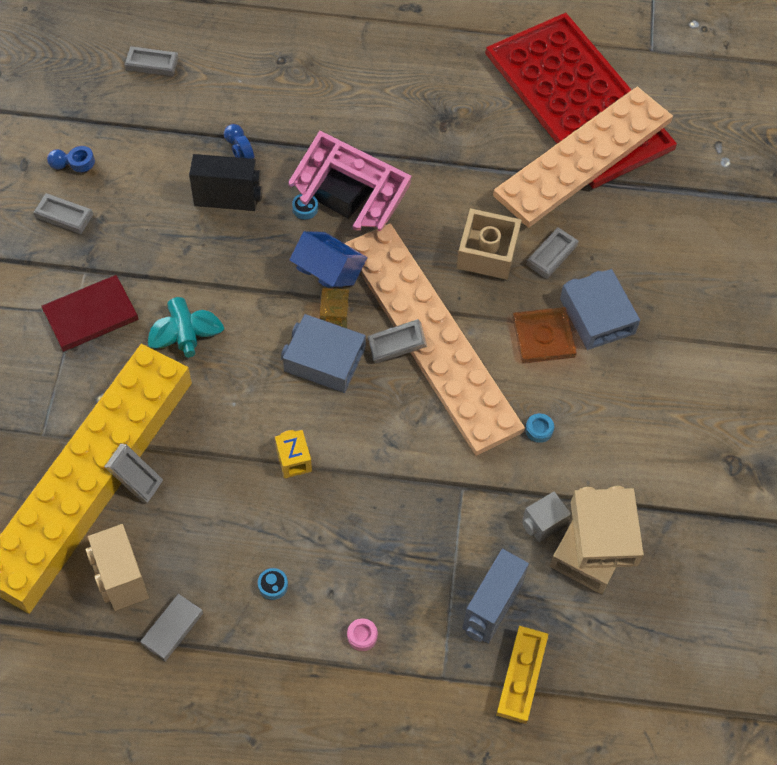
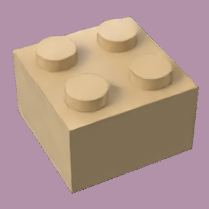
[457,208,522,280]
[86,524,149,611]

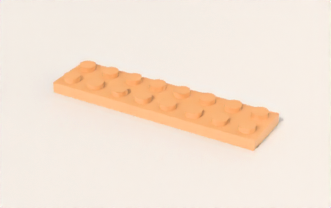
[493,86,673,228]

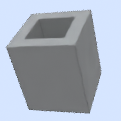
[522,492,571,542]

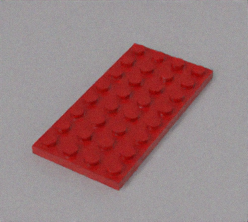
[485,12,677,189]

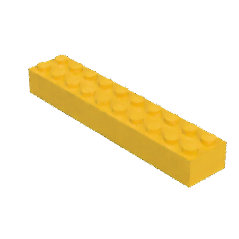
[0,344,192,614]

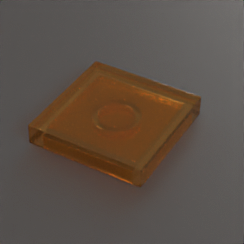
[512,307,577,364]

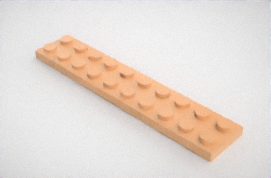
[344,223,525,456]

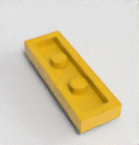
[496,626,549,724]

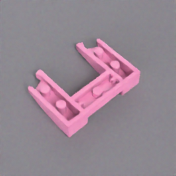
[288,131,412,231]

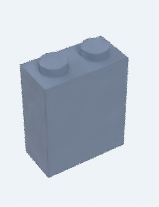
[560,269,640,350]
[281,314,366,393]
[462,549,529,644]

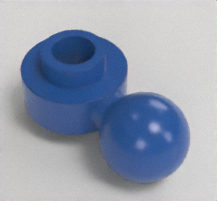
[224,124,254,159]
[47,146,95,172]

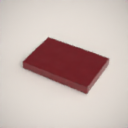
[41,275,139,352]

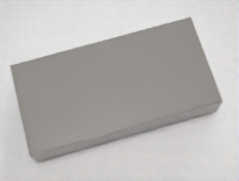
[125,46,179,77]
[33,193,93,234]
[526,227,579,279]
[368,319,427,364]
[104,444,163,503]
[140,594,203,662]

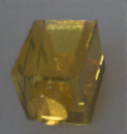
[320,288,349,328]

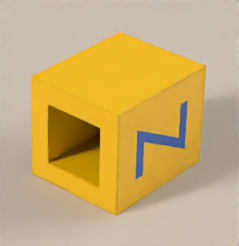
[275,430,312,479]

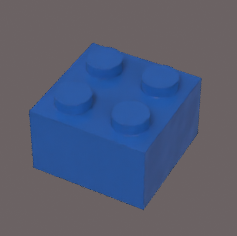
[290,231,368,288]

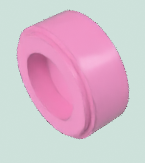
[347,619,378,651]

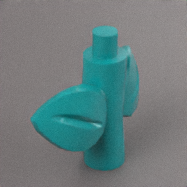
[148,297,225,358]

